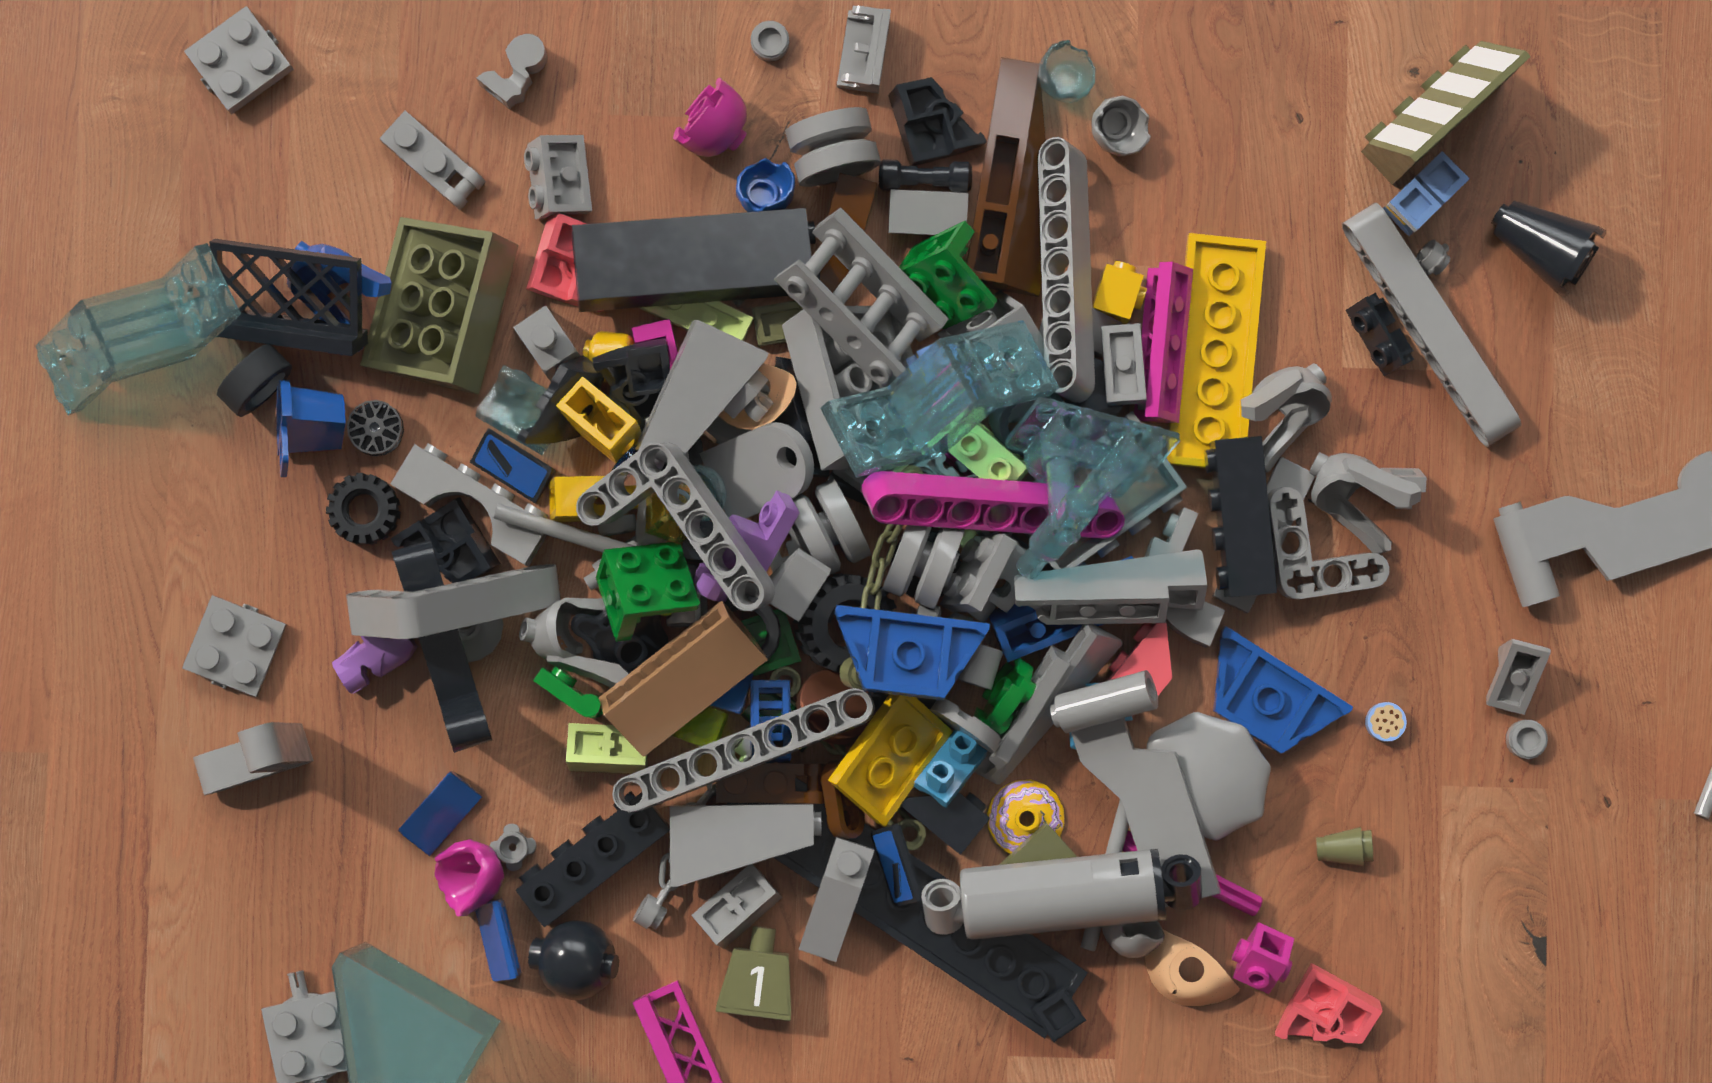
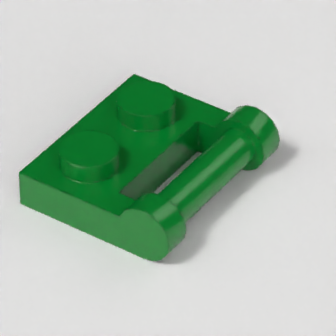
[533,666,603,718]

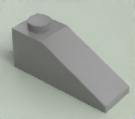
[799,837,874,962]

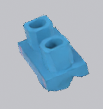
[914,730,987,808]

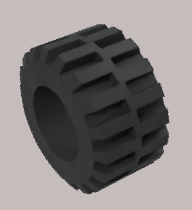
[793,573,897,672]

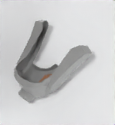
[1241,363,1332,473]
[1309,452,1421,554]
[519,598,628,688]

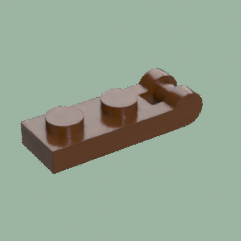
[716,763,826,804]

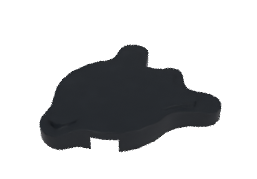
[570,609,669,674]

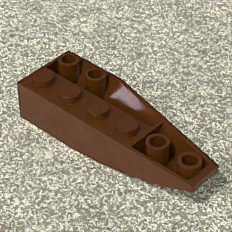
[966,57,1046,297]

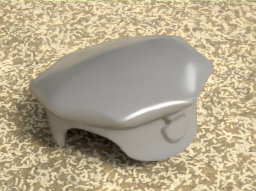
[1146,712,1271,841]

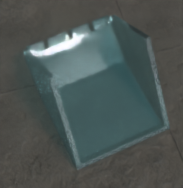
[332,942,501,1083]

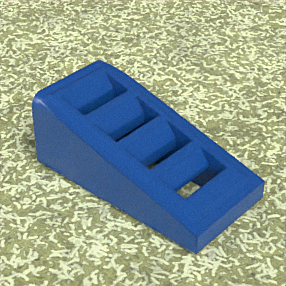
[750,680,791,763]

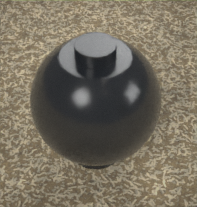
[528,920,620,1000]

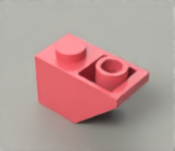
[1107,622,1172,695]

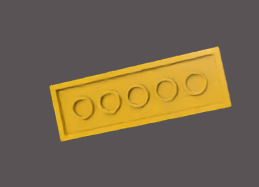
[1166,233,1266,469]

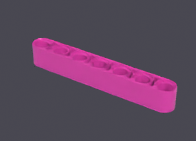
[861,471,1125,538]

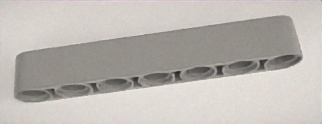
[1038,137,1095,403]
[1342,203,1521,447]
[612,688,875,812]

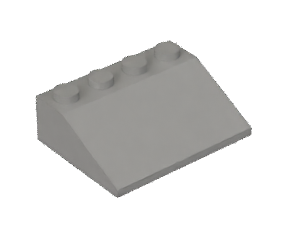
[782,306,939,470]

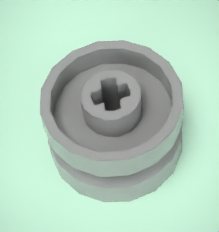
[785,107,881,187]
[792,478,871,576]
[882,525,965,610]

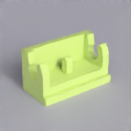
[566,723,648,773]

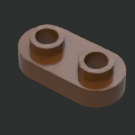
[820,760,865,839]

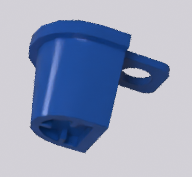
[276,380,346,477]

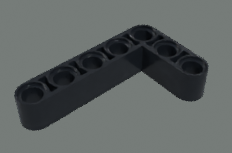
[392,540,493,753]

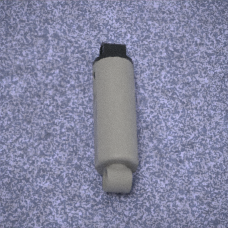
[921,849,1202,940]

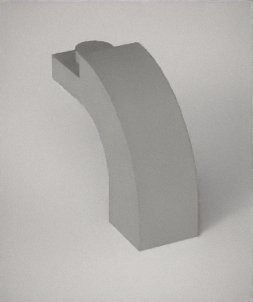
[1145,507,1225,648]

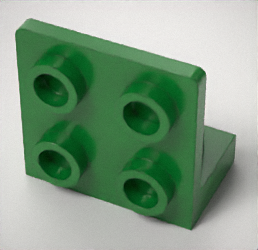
[899,220,997,329]
[596,542,700,642]

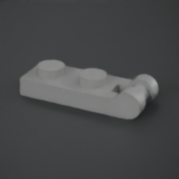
[379,110,486,210]

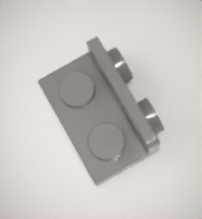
[524,135,592,219]

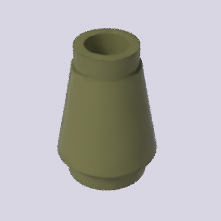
[1316,827,1374,866]

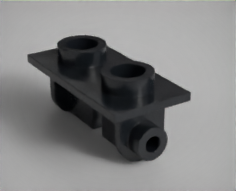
[1345,293,1414,377]

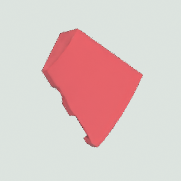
[526,213,604,312]
[1275,963,1383,1044]

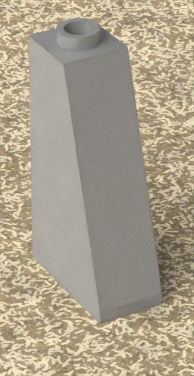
[634,319,769,470]
[670,803,821,887]

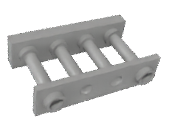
[774,208,949,390]

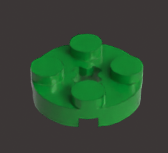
[974,658,1036,735]

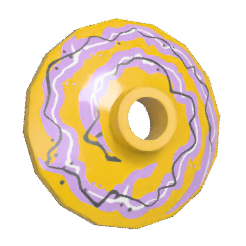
[987,779,1065,854]

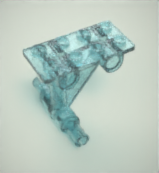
[1005,397,1180,579]

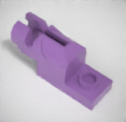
[692,490,800,602]
[332,636,417,694]

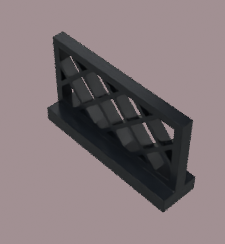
[206,239,368,356]

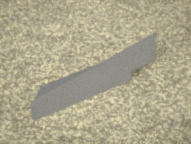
[1013,550,1207,625]
[975,624,1122,784]

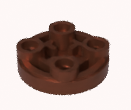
[796,670,875,747]

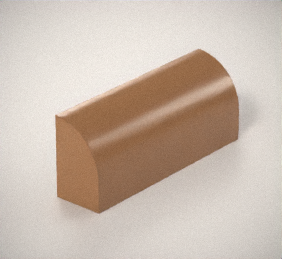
[599,601,767,757]

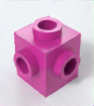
[1232,922,1294,994]

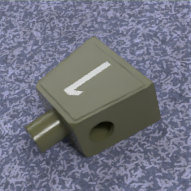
[716,926,792,1021]

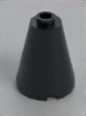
[1491,201,1606,298]

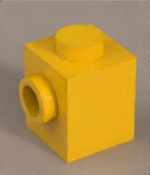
[1092,261,1147,324]

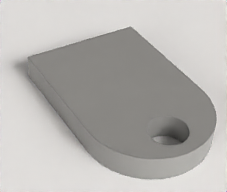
[699,422,814,518]

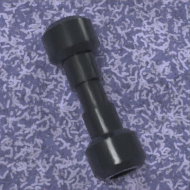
[878,159,972,193]

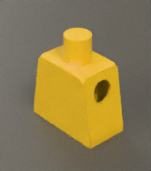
[556,377,642,464]
[548,476,639,522]

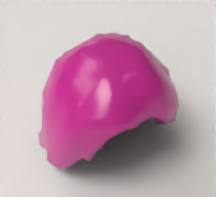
[434,839,505,917]

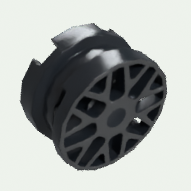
[347,400,404,457]

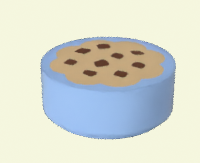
[1365,702,1407,741]

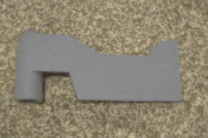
[1493,451,1712,608]
[1050,670,1221,907]

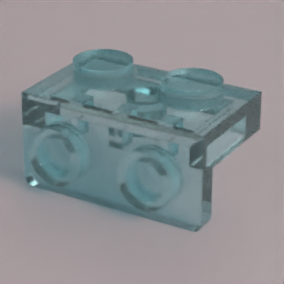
[475,365,551,455]

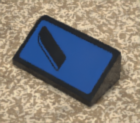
[470,428,556,504]
[871,823,922,906]

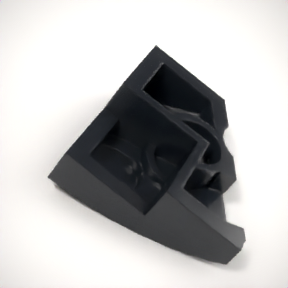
[888,77,986,166]
[592,338,670,427]
[517,355,604,444]
[391,497,501,583]

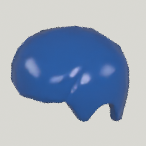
[736,158,795,212]

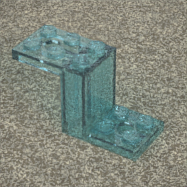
[35,243,241,415]
[820,320,1060,478]

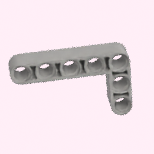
[576,442,775,611]
[346,564,561,639]
[193,722,314,796]

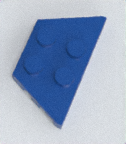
[835,605,990,700]
[1213,626,1353,754]

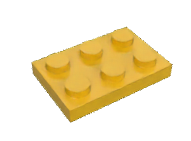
[828,694,953,827]

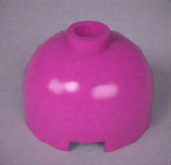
[673,77,747,157]

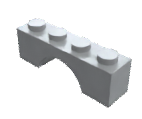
[390,443,548,567]

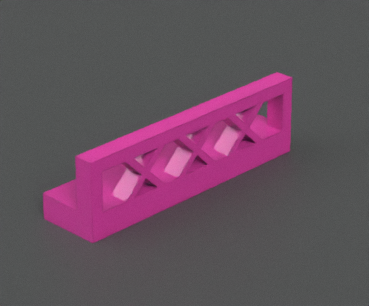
[1134,262,1193,423]
[633,980,723,1083]

